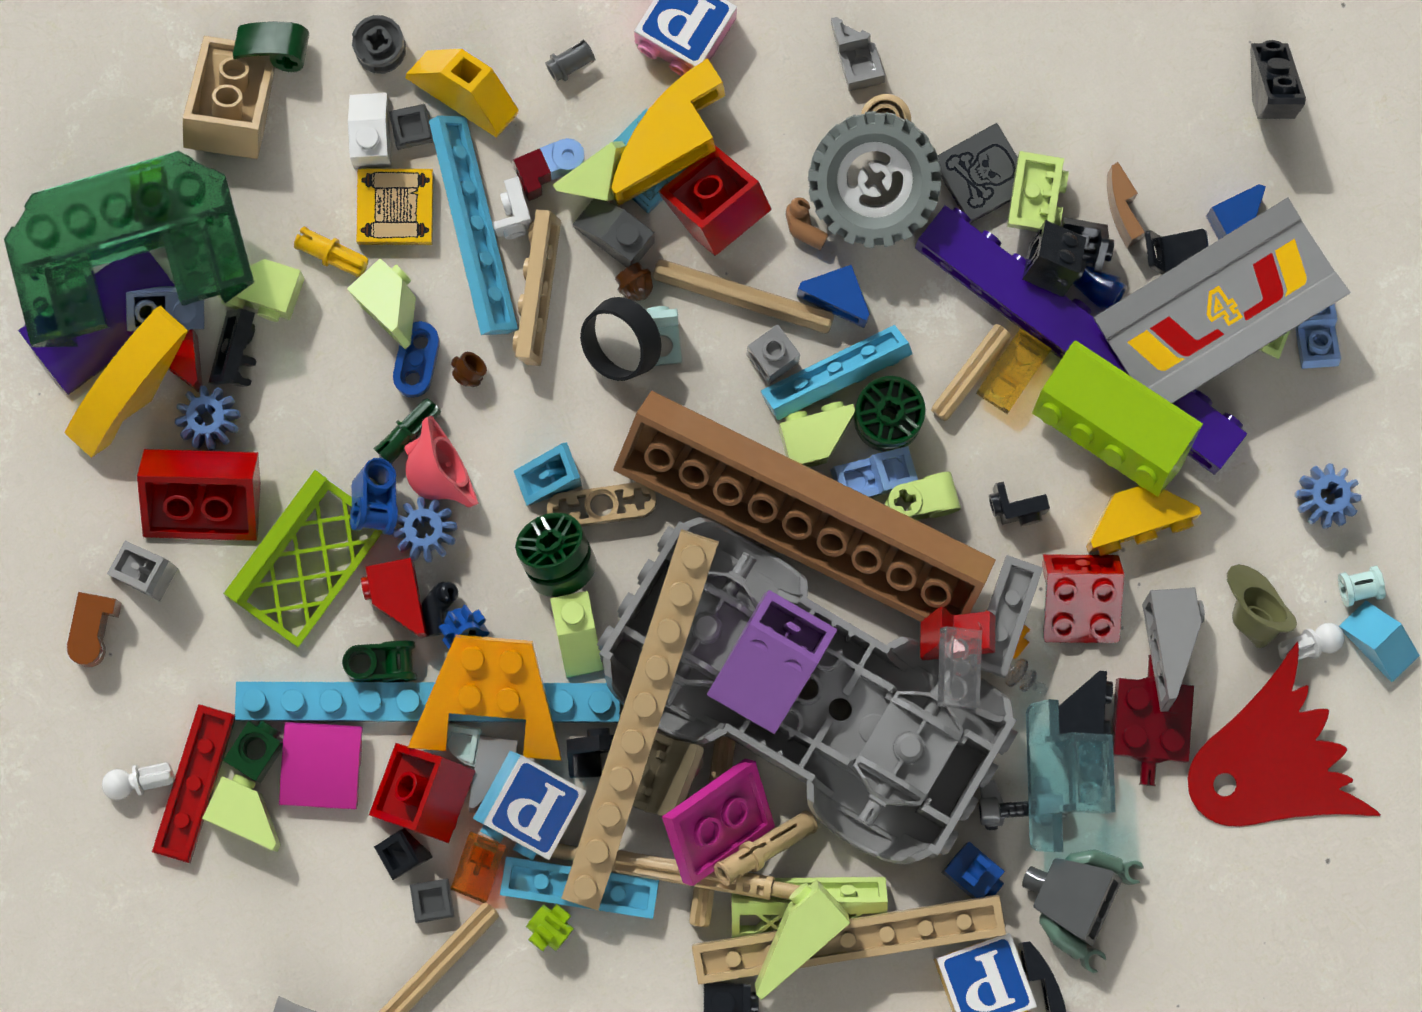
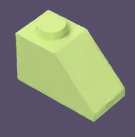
[347,258,416,349]
[550,591,604,678]
[202,773,281,852]

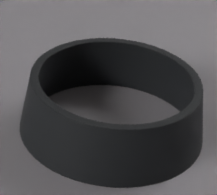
[580,297,662,381]

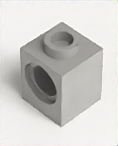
[746,324,800,385]

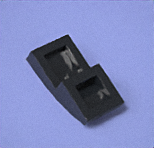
[1018,941,1066,1012]

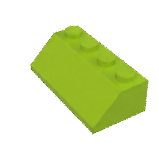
[1032,340,1203,497]

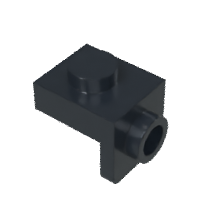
[1061,217,1114,273]
[989,482,1050,526]
[566,728,614,778]

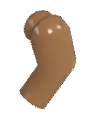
[785,197,829,251]

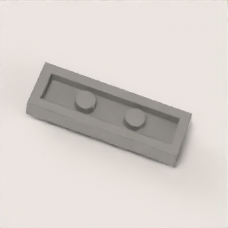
[969,555,1043,678]

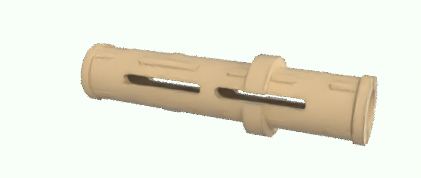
[714,810,818,886]

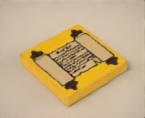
[356,169,433,245]

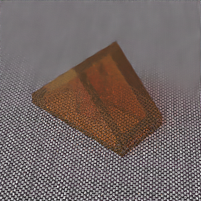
[450,831,509,903]

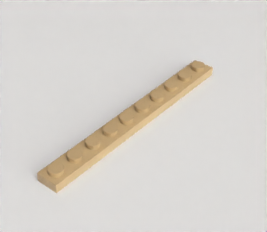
[561,529,719,911]

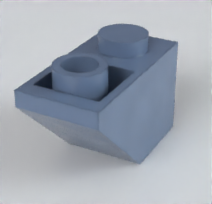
[126,285,204,331]

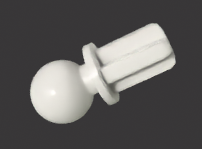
[1278,623,1345,660]
[102,762,174,800]

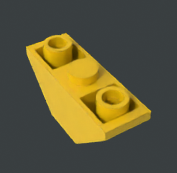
[405,48,519,138]
[1086,486,1202,556]

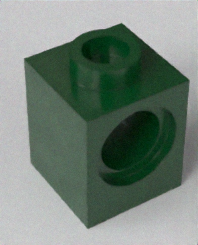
[223,720,283,784]

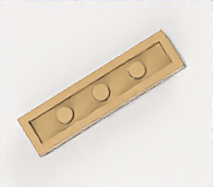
[513,210,561,366]

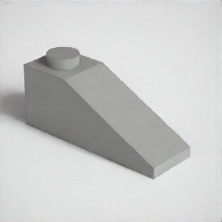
[1142,587,1205,712]

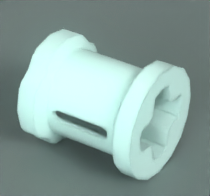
[1338,566,1386,607]

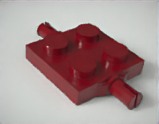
[1110,655,1194,786]

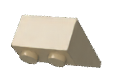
[183,36,275,159]

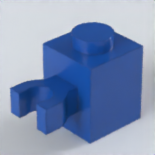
[941,842,1005,899]

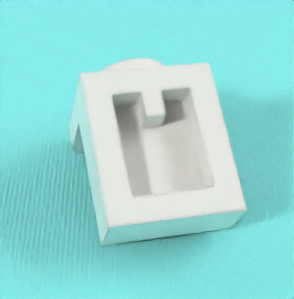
[493,177,532,239]

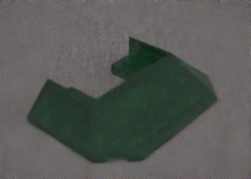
[4,151,255,347]

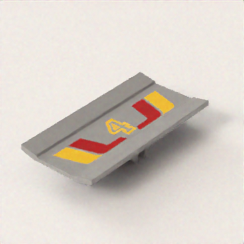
[1093,197,1351,404]

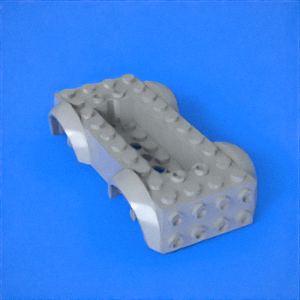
[597,517,1018,864]

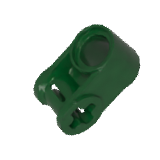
[342,640,417,682]

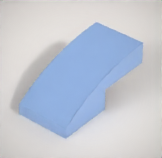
[830,446,918,498]

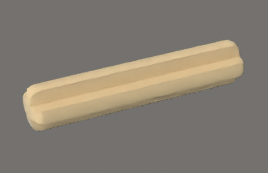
[931,324,1011,421]

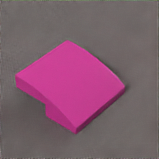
[279,722,363,809]

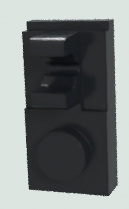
[208,308,257,387]

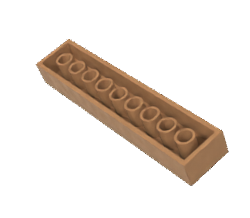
[613,390,996,622]

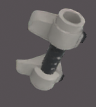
[979,776,1067,831]

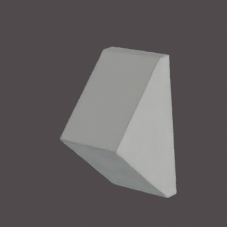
[107,541,178,601]

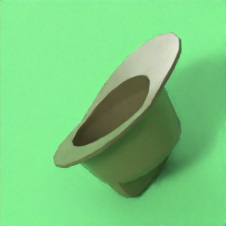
[1227,564,1297,648]

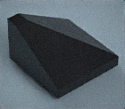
[374,828,433,880]

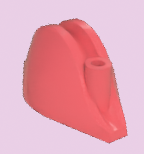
[405,416,479,507]

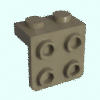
[632,732,704,816]

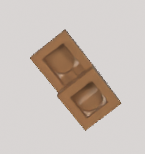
[1107,162,1145,248]

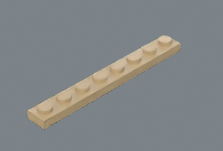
[692,895,1006,985]

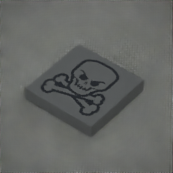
[938,123,1018,224]

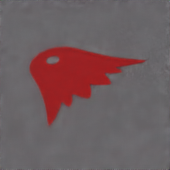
[1188,642,1381,826]

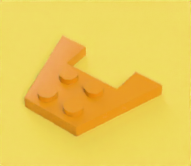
[407,635,562,761]

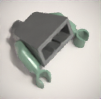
[1022,849,1144,973]

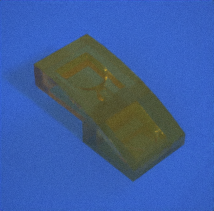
[976,328,1052,414]

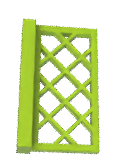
[223,470,382,647]

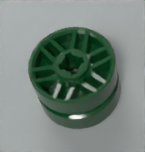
[854,376,926,452]
[515,513,596,597]

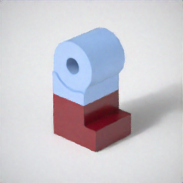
[513,138,584,201]

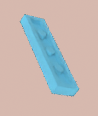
[761,325,913,420]
[500,856,659,919]

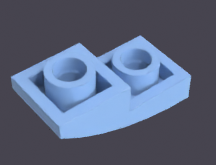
[1296,304,1341,369]

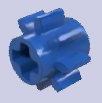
[439,605,490,649]

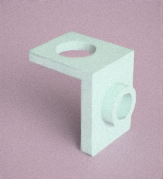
[647,306,682,366]

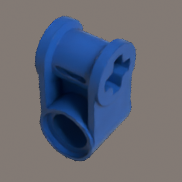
[350,458,398,535]

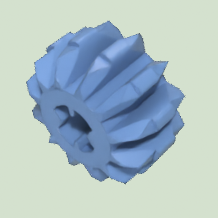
[175,386,241,451]
[1295,463,1361,529]
[392,497,457,563]

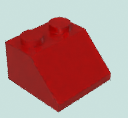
[658,145,772,256]
[369,743,476,844]

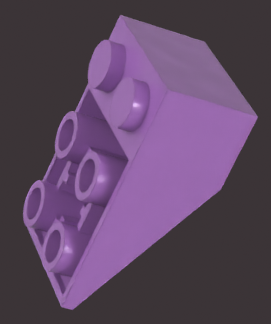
[706,590,838,734]

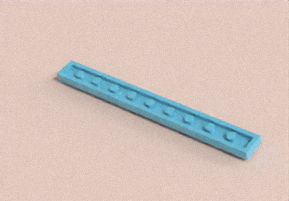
[235,682,620,723]

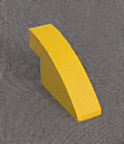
[611,58,725,206]
[64,306,188,458]

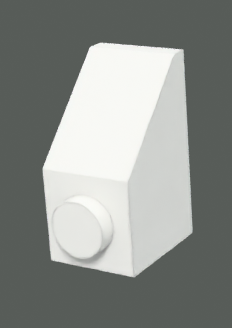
[348,93,392,169]

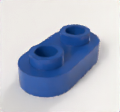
[393,321,440,398]

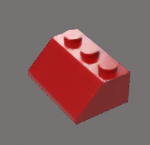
[137,449,261,541]

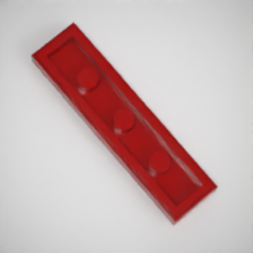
[152,704,235,864]

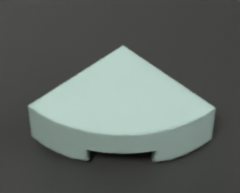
[447,723,482,767]

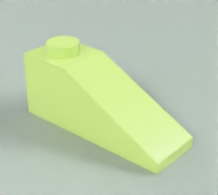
[755,880,850,1000]

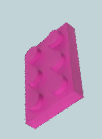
[662,758,775,886]

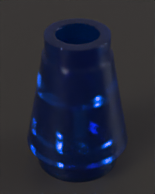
[1073,265,1127,310]

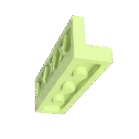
[731,877,888,938]

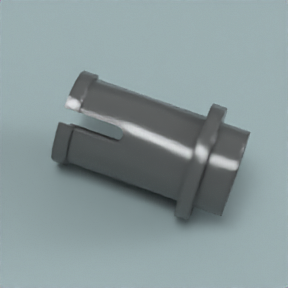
[545,39,596,82]

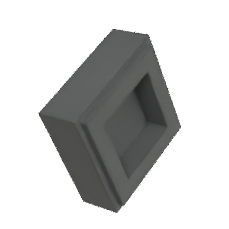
[389,104,434,150]
[410,878,455,923]

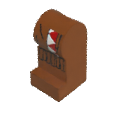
[67,592,122,667]

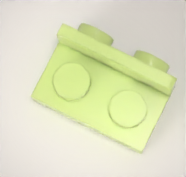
[1007,151,1069,232]

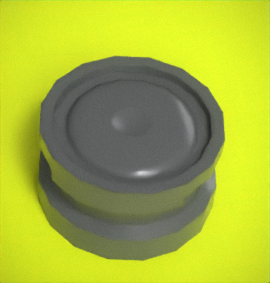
[352,15,406,74]

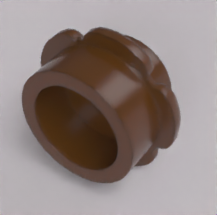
[451,352,487,387]

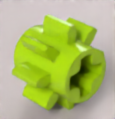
[526,904,574,951]

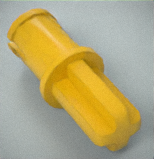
[294,226,368,277]

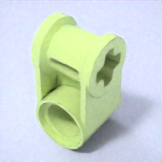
[885,472,961,521]

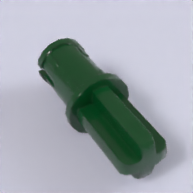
[373,398,441,464]

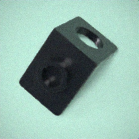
[1145,229,1209,275]

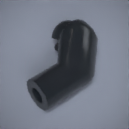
[422,582,458,637]

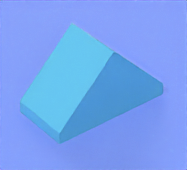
[514,442,582,506]
[1339,601,1420,682]

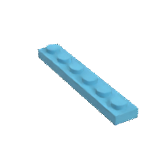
[429,116,518,335]

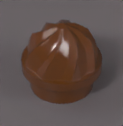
[615,262,653,301]

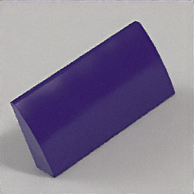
[18,240,175,395]

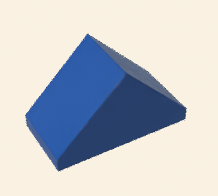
[1206,184,1266,240]
[797,265,870,328]

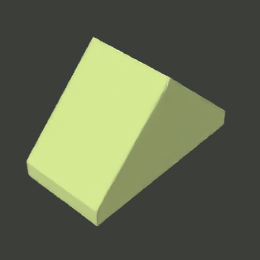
[553,141,626,201]

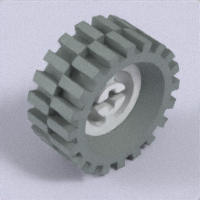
[808,111,941,248]

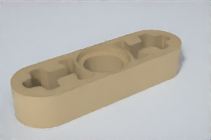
[547,482,656,527]

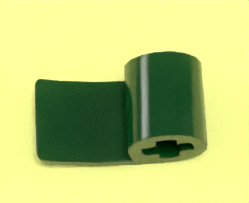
[233,21,310,72]

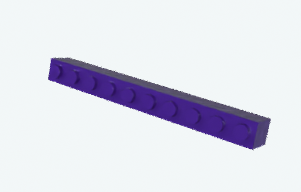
[915,205,1248,475]

